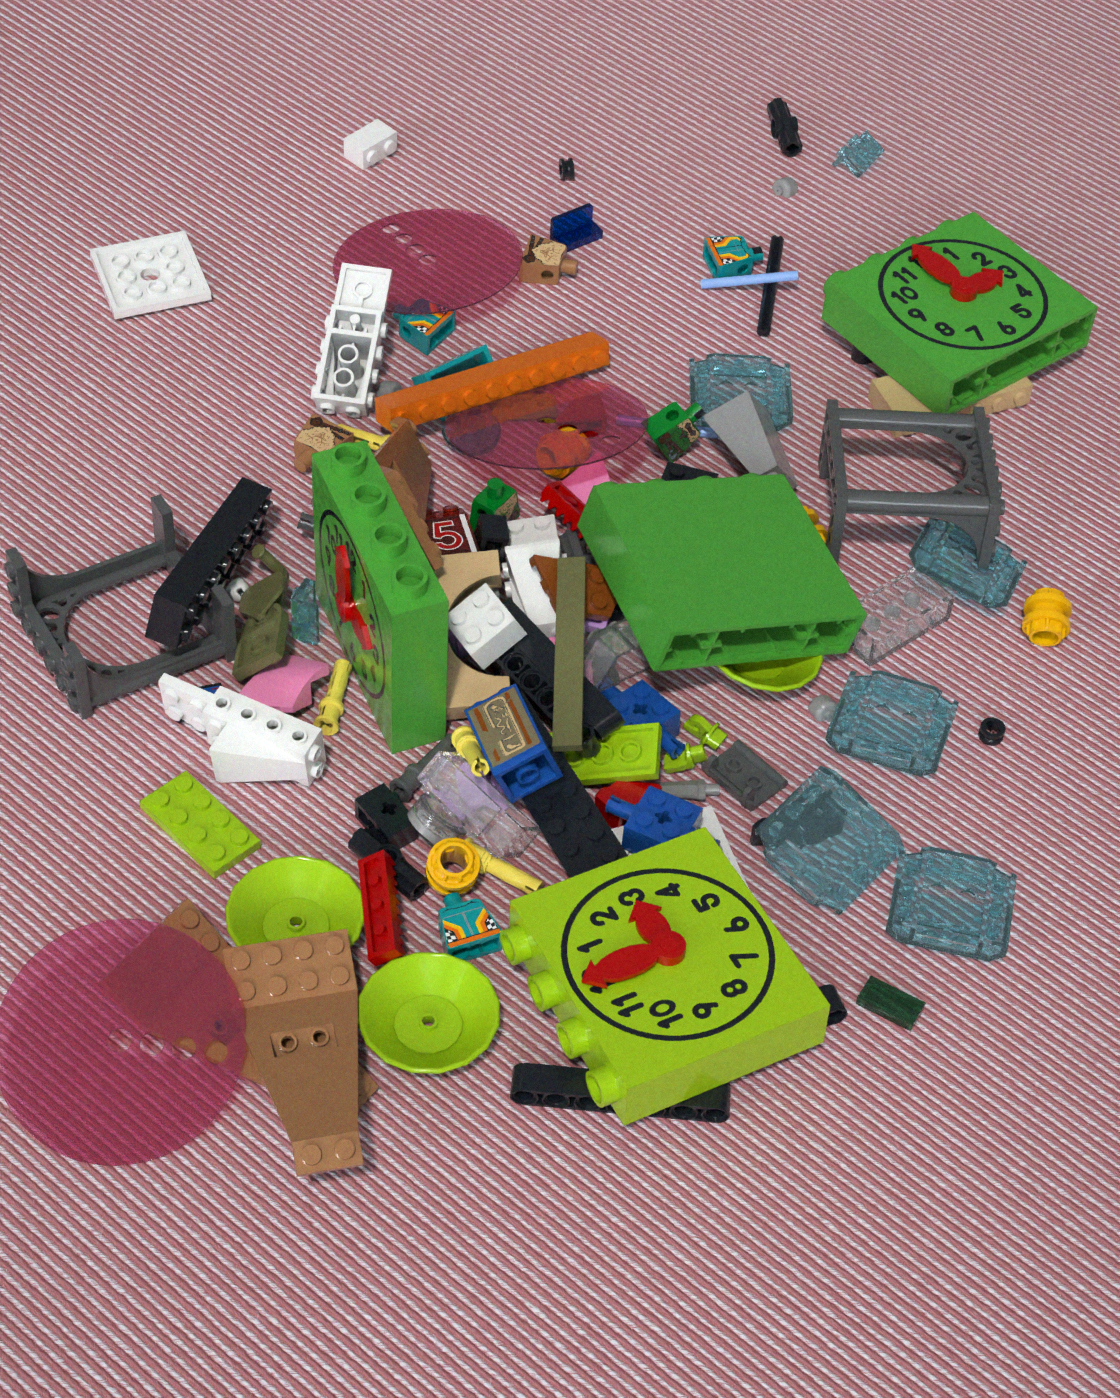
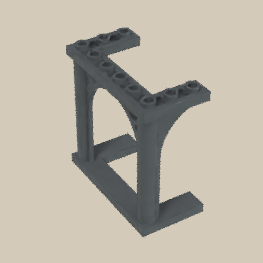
[818,399,1005,568]
[3,494,237,720]

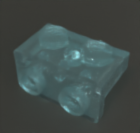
[832,130,885,178]
[290,578,320,646]

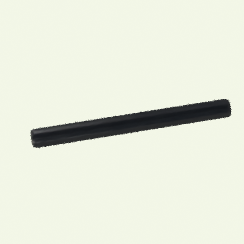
[757,235,784,337]

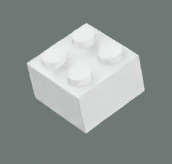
[448,583,527,670]

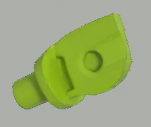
[683,714,728,751]
[664,743,707,774]

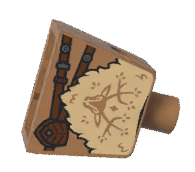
[519,234,578,285]
[293,413,354,472]

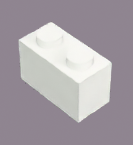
[344,119,397,170]

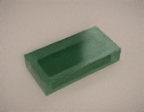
[856,976,926,1031]

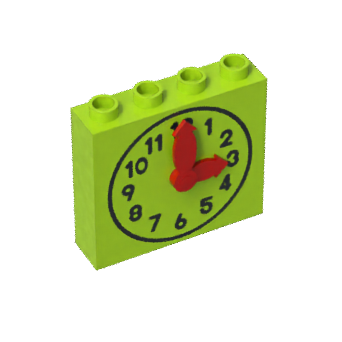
[499,827,831,1126]

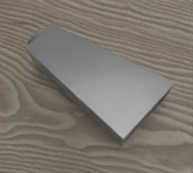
[703,391,798,489]

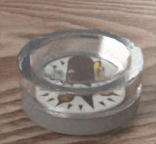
[407,793,469,844]

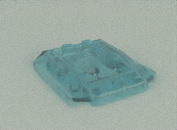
[689,353,793,431]
[908,517,1027,608]
[825,671,959,777]
[754,766,905,915]
[885,846,1017,962]

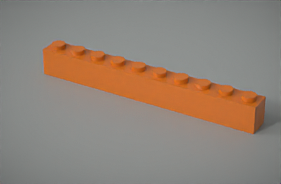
[375,331,609,433]

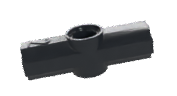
[767,98,803,157]
[348,827,429,901]

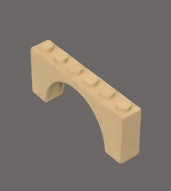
[868,375,1033,438]
[433,550,510,720]

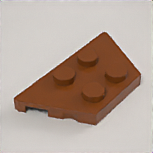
[529,555,617,621]

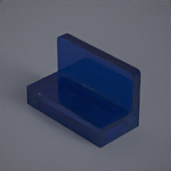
[550,203,603,252]

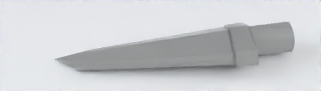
[655,779,720,800]

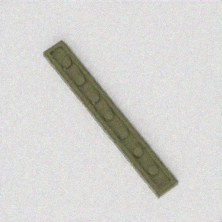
[552,556,587,752]

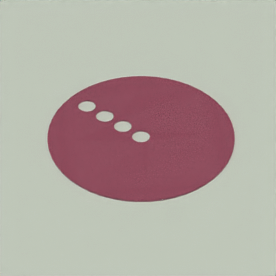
[333,209,523,315]
[444,377,648,470]
[0,919,246,1166]

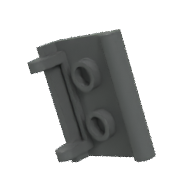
[701,739,788,812]

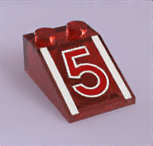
[425,505,480,555]

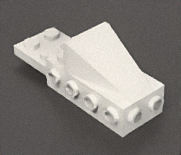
[311,263,393,418]
[502,514,567,637]
[158,673,326,787]

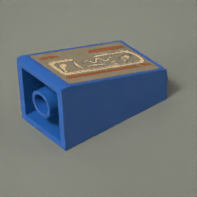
[464,683,563,804]

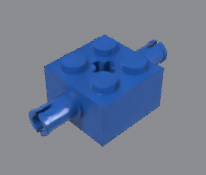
[596,679,685,759]
[605,785,720,853]

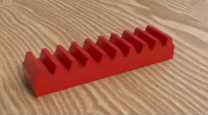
[540,480,588,546]
[358,849,406,966]

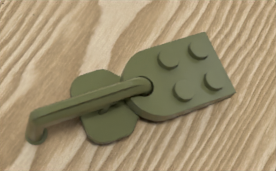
[232,544,289,681]

